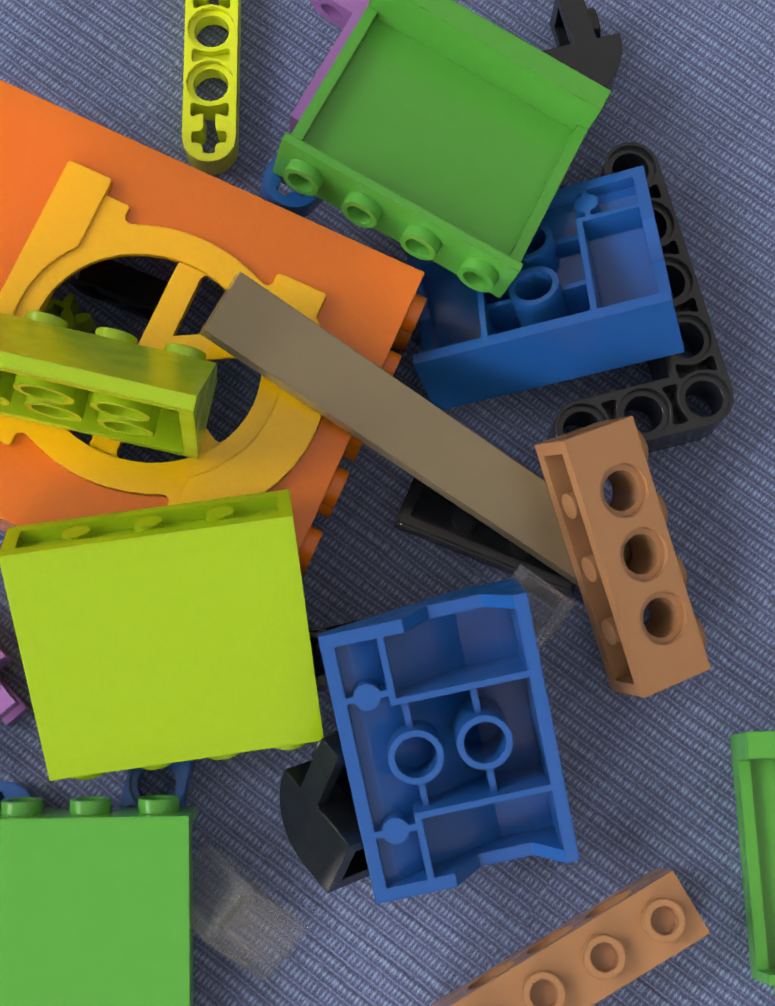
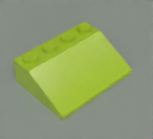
[0,311,217,459]

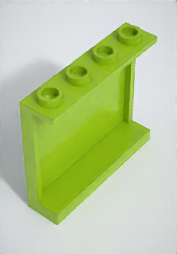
[0,489,324,781]

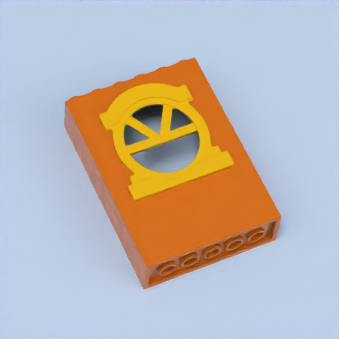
[0,80,428,576]

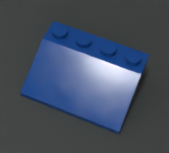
[406,165,685,410]
[318,578,580,904]

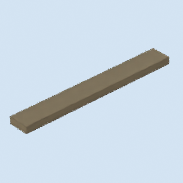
[199,272,632,587]

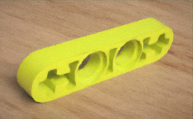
[182,0,241,175]

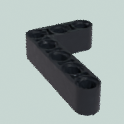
[547,142,734,453]

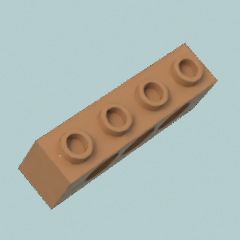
[534,416,711,698]
[430,867,710,1006]

